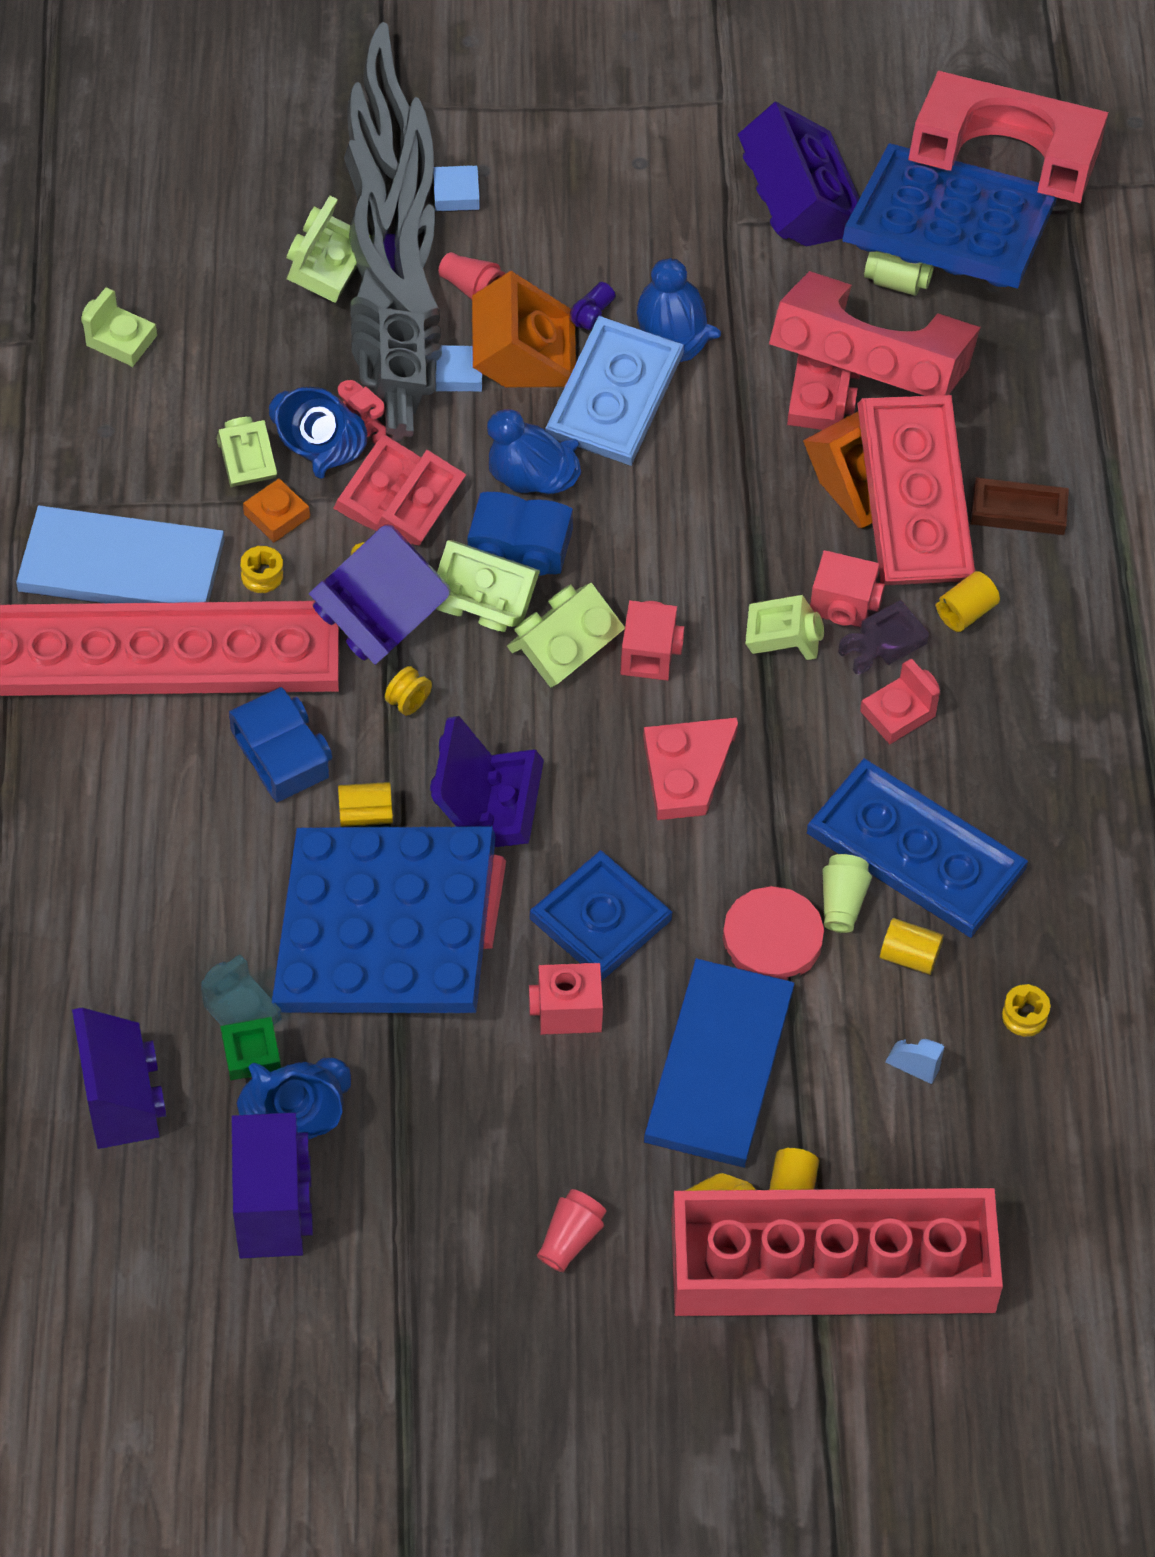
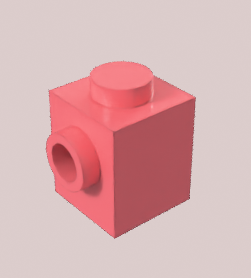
[810,550,885,628]
[620,600,685,681]
[529,963,603,1035]

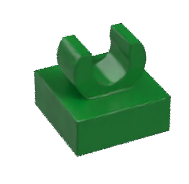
[220,1017,281,1081]

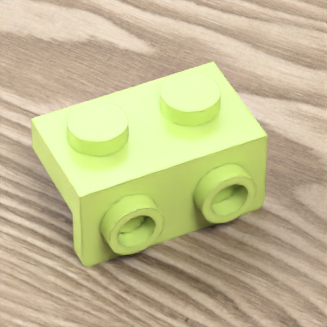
[286,196,372,303]
[436,540,540,632]
[507,583,625,688]

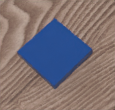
[530,850,672,982]

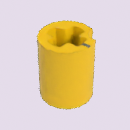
[936,571,1000,632]
[338,782,393,827]
[880,918,944,975]
[769,1148,819,1190]

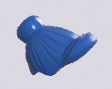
[636,258,721,362]
[269,386,368,479]
[487,409,581,494]
[236,1058,352,1139]

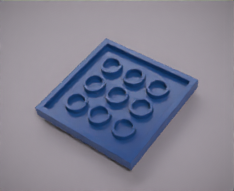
[842,143,1057,289]
[272,827,496,1013]

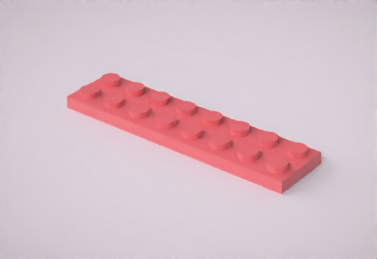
[0,601,339,696]

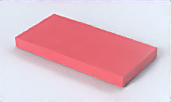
[857,395,975,585]

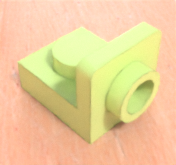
[81,287,157,367]
[216,417,277,487]
[745,595,824,660]

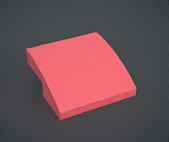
[333,434,466,546]

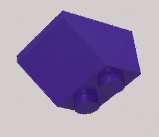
[72,1008,166,1149]

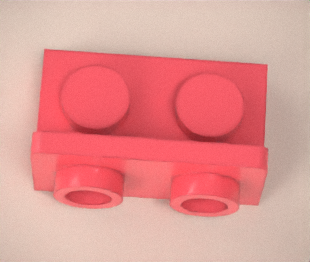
[787,354,860,430]

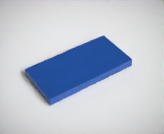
[806,758,1028,938]
[644,958,795,1168]

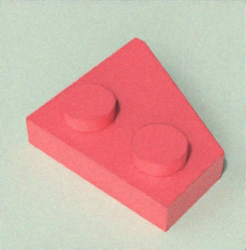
[643,718,738,820]

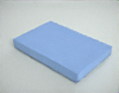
[545,316,684,466]

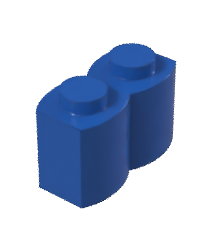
[467,492,573,576]
[229,687,332,803]

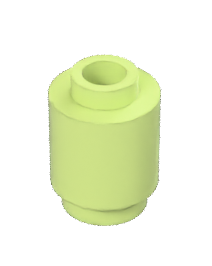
[864,251,934,296]

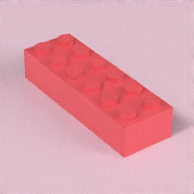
[671,1188,1003,1316]

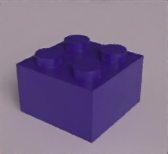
[232,1113,313,1259]

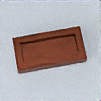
[971,477,1069,535]

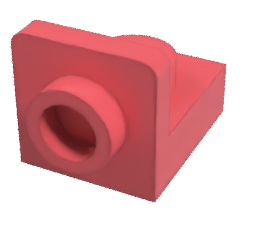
[860,659,940,745]

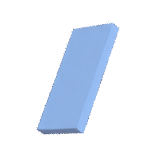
[16,505,225,603]

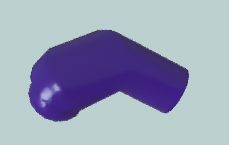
[570,282,616,330]

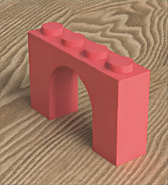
[908,71,1109,203]
[769,271,981,396]

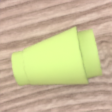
[822,854,872,933]

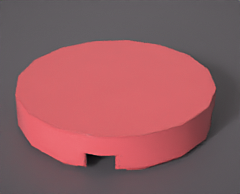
[723,886,824,981]

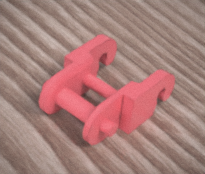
[338,380,387,444]

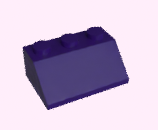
[737,101,860,247]

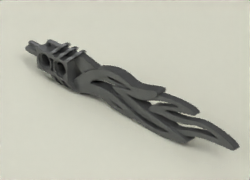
[344,22,442,441]

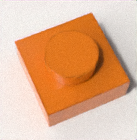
[243,478,310,543]

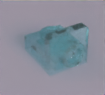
[201,955,282,1026]

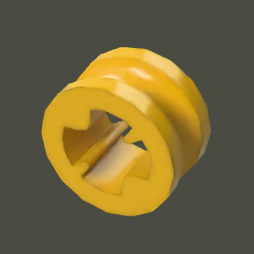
[240,546,283,593]
[384,666,432,716]
[1002,984,1051,1037]

